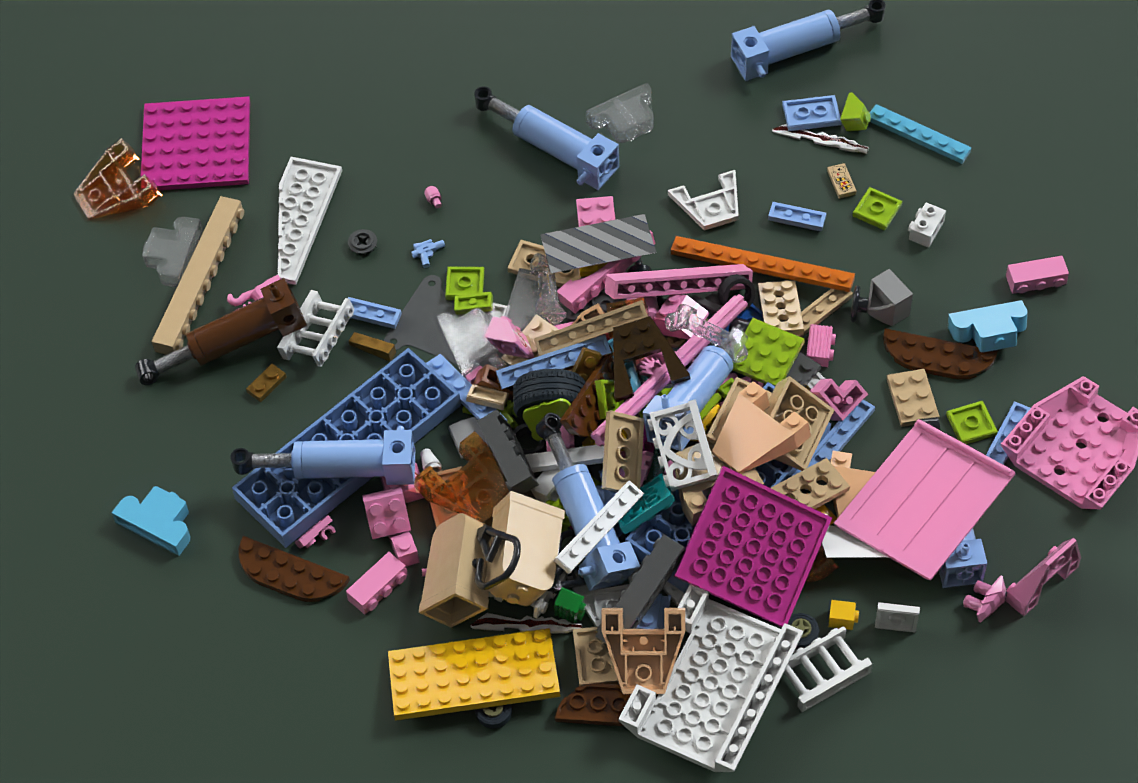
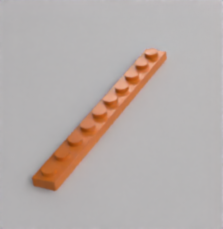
[671,236,855,292]

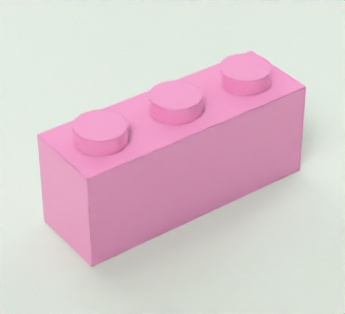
[1006,256,1069,294]
[346,552,408,615]

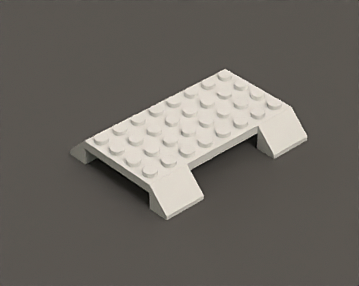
[618,584,803,772]

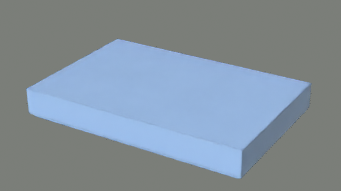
[782,95,841,131]

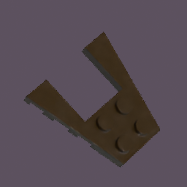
[613,316,691,402]

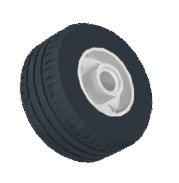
[513,369,586,422]

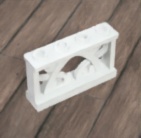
[647,399,717,492]

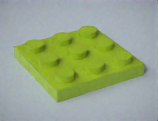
[731,318,805,386]

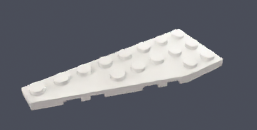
[278,157,342,285]

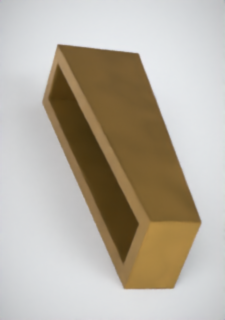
[349,332,396,362]

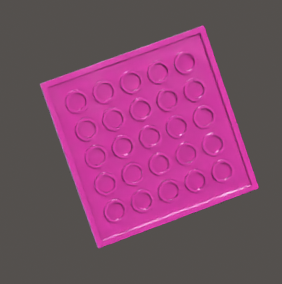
[140,96,250,191]
[674,466,832,628]

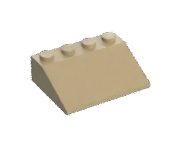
[764,376,834,471]

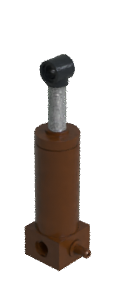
[135,278,307,386]

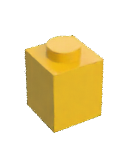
[828,600,859,630]

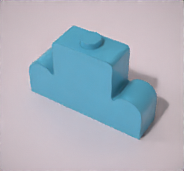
[948,300,1027,352]
[112,486,190,556]

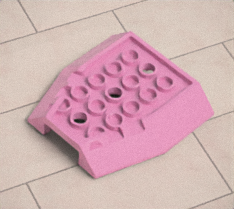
[1001,376,1138,509]

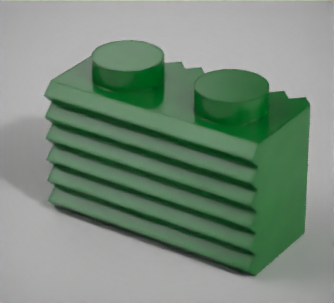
[554,587,586,624]

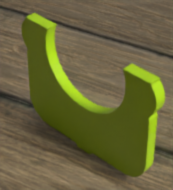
[523,398,571,441]

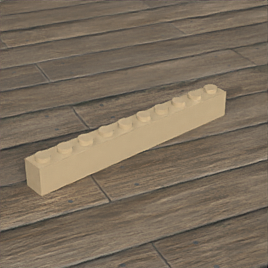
[152,196,244,355]

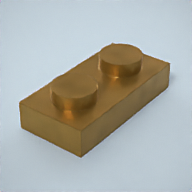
[572,347,602,382]
[246,364,287,402]

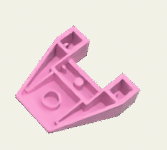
[1005,538,1081,617]

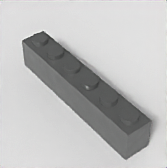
[595,534,686,646]

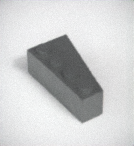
[477,409,539,495]

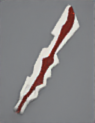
[772,124,869,154]
[471,613,582,634]

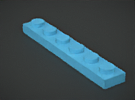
[870,104,971,164]

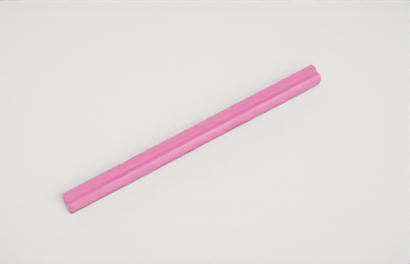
[591,294,748,447]

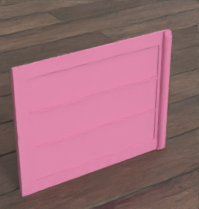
[834,419,1015,581]

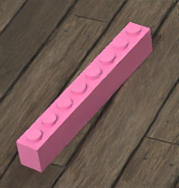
[605,264,753,299]

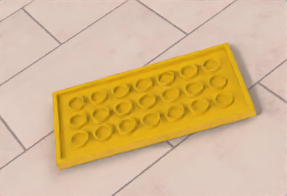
[388,628,560,721]

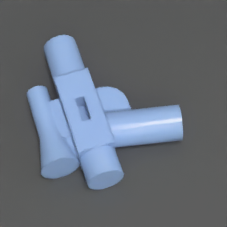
[411,239,445,268]

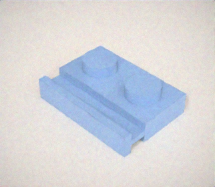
[636,594,671,629]

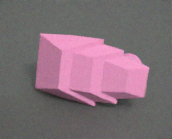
[963,576,1006,623]

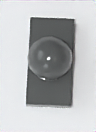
[691,293,723,316]

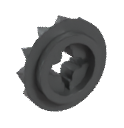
[348,229,377,255]

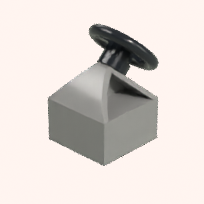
[850,269,913,326]

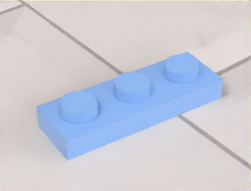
[768,202,826,231]
[348,297,402,329]

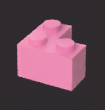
[810,379,868,421]

